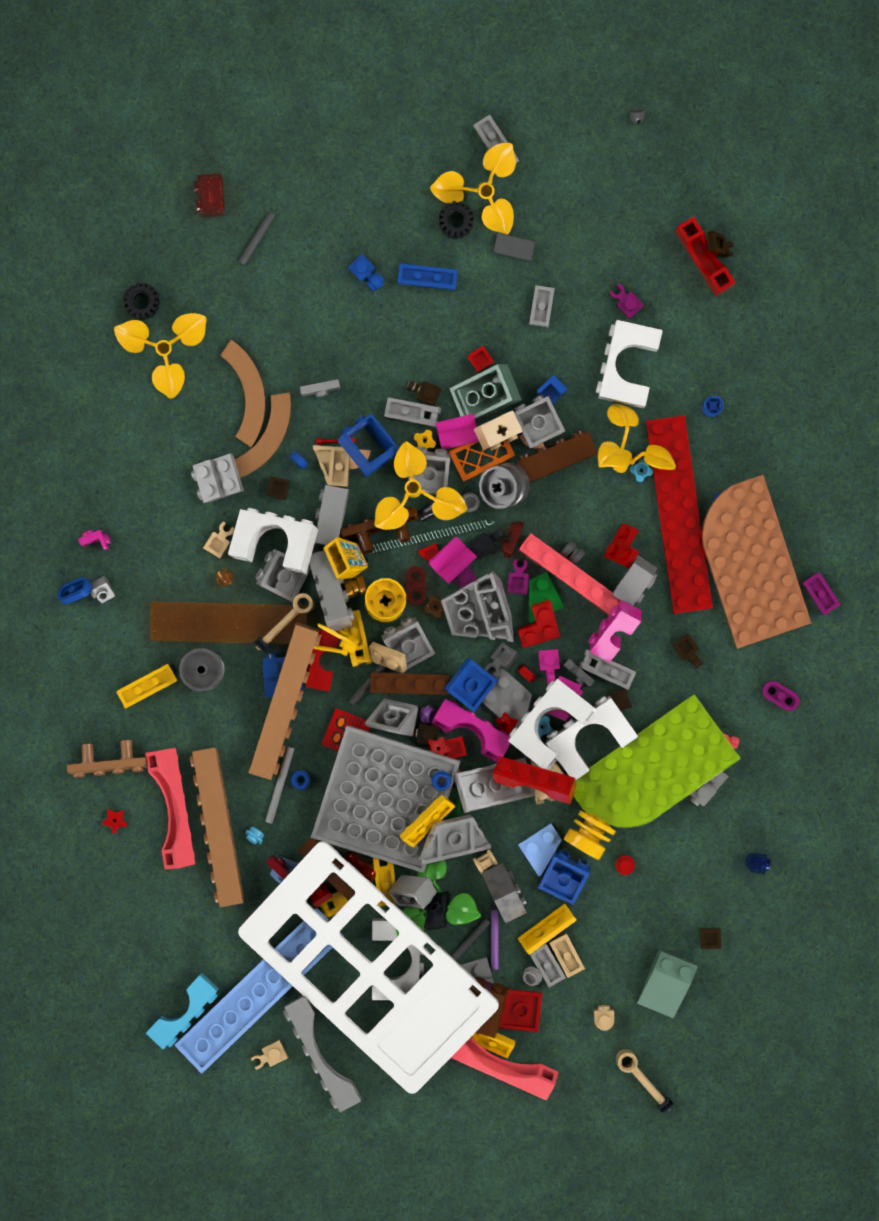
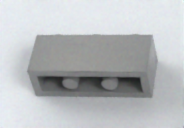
[315,485,350,546]

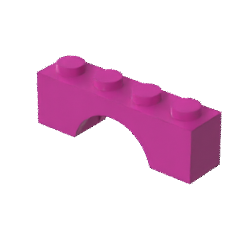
[431,699,511,763]

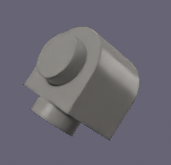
[90,576,115,604]

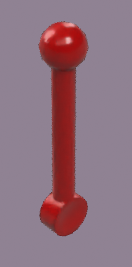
[316,438,356,445]

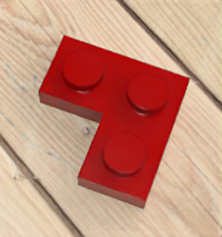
[603,523,639,569]
[517,599,560,648]

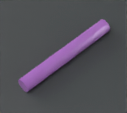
[491,910,499,970]

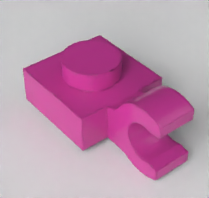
[538,649,560,684]

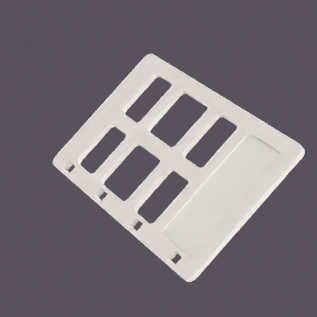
[238,841,499,1094]

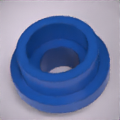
[291,770,311,790]
[432,771,451,791]

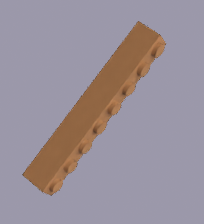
[249,622,322,780]
[190,747,245,907]

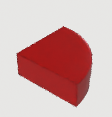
[418,543,439,561]

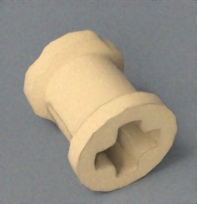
[473,849,498,874]

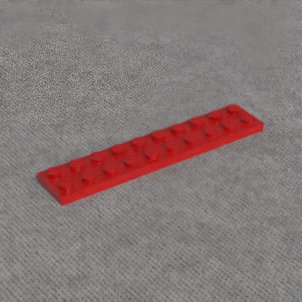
[646,415,713,614]

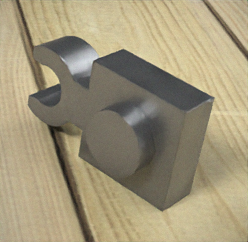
[485,642,519,679]
[564,659,594,687]

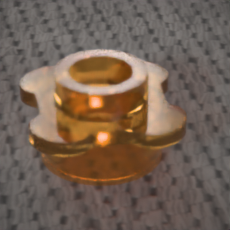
[215,569,236,586]
[424,595,444,618]

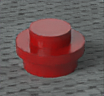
[615,855,635,875]

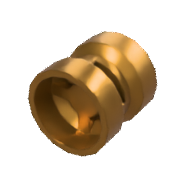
[344,574,367,598]

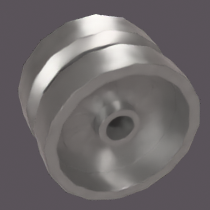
[479,463,530,509]
[179,648,225,691]

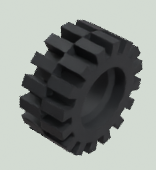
[439,201,474,239]
[123,282,160,320]

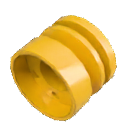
[365,578,406,622]
[564,810,616,860]

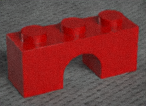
[306,629,340,691]

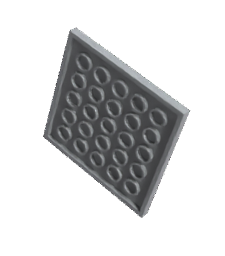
[311,725,460,873]

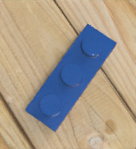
[397,264,458,291]

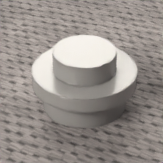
[462,493,480,512]
[523,966,542,986]

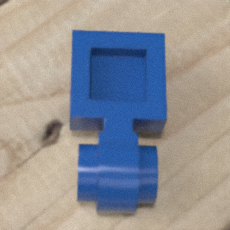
[348,254,385,291]

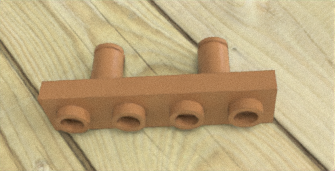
[67,740,148,778]

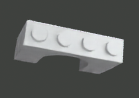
[596,320,663,409]
[228,508,318,574]
[508,679,597,770]
[546,696,638,780]
[372,918,424,1000]

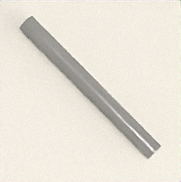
[265,746,295,824]

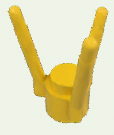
[313,623,359,656]

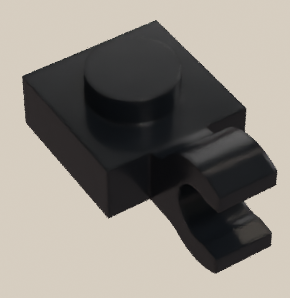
[469,529,503,560]

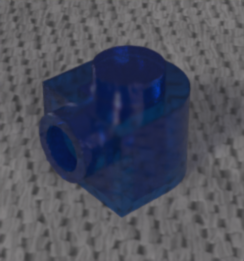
[745,852,771,875]

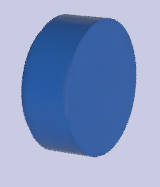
[289,452,308,470]

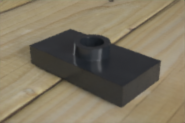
[425,891,451,931]

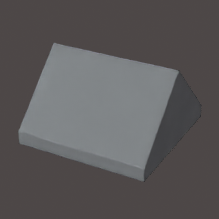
[365,698,418,736]

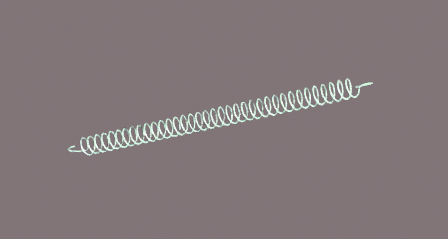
[369,520,494,554]

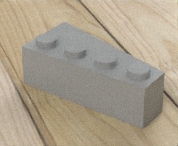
[310,550,354,631]

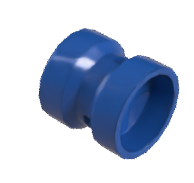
[702,396,724,417]

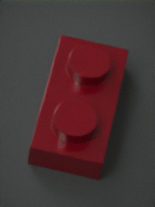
[266,855,293,880]

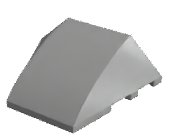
[441,571,514,642]

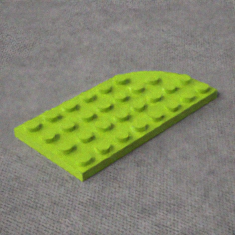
[573,694,741,828]

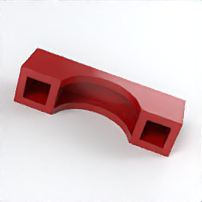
[675,216,736,297]
[493,756,577,804]

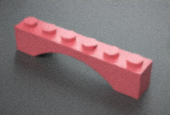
[519,533,621,616]
[145,748,195,870]
[451,1036,559,1100]

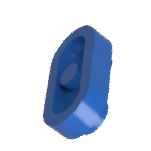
[57,577,92,604]

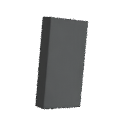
[493,233,535,262]

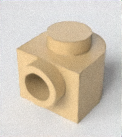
[593,1005,614,1031]

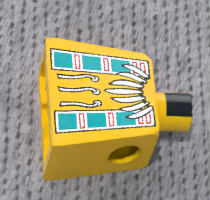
[323,537,368,580]

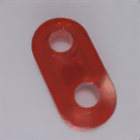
[501,520,524,559]
[406,566,426,605]
[340,852,376,882]

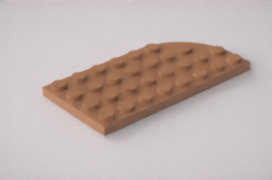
[702,475,811,649]

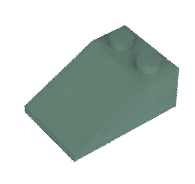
[449,364,522,420]
[637,949,698,1018]

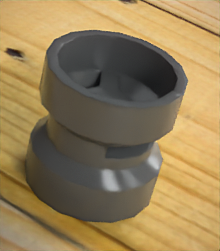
[559,540,586,565]

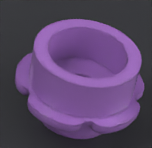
[419,705,436,724]

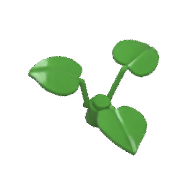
[396,860,481,936]

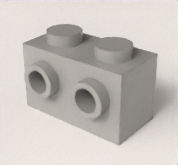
[388,875,437,909]

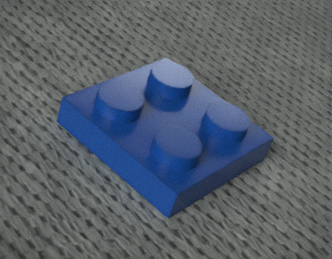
[444,658,498,712]

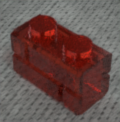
[195,173,225,217]

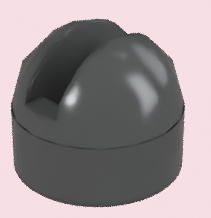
[629,108,645,124]

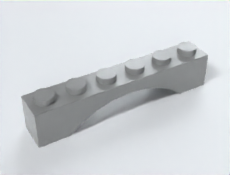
[283,995,362,1112]

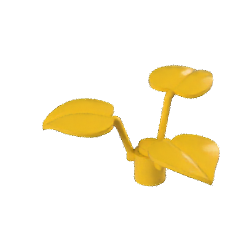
[430,143,516,235]
[114,313,206,399]
[598,404,676,473]
[374,441,467,530]

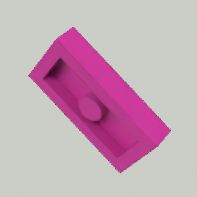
[436,414,479,449]
[428,536,477,584]

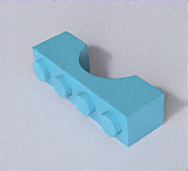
[146,973,219,1049]

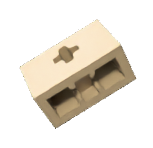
[474,410,523,451]

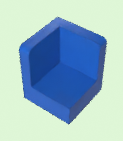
[536,375,567,404]

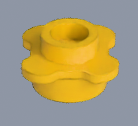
[414,429,436,448]

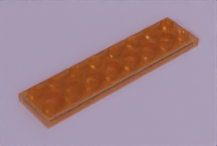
[150,602,308,644]

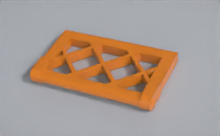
[448,430,516,482]

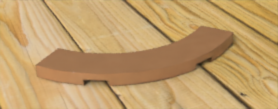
[220,340,265,448]
[235,392,291,478]

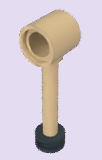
[254,594,315,653]
[616,1049,674,1113]

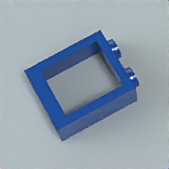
[337,413,399,477]

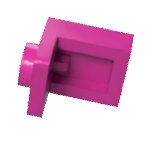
[78,530,111,550]

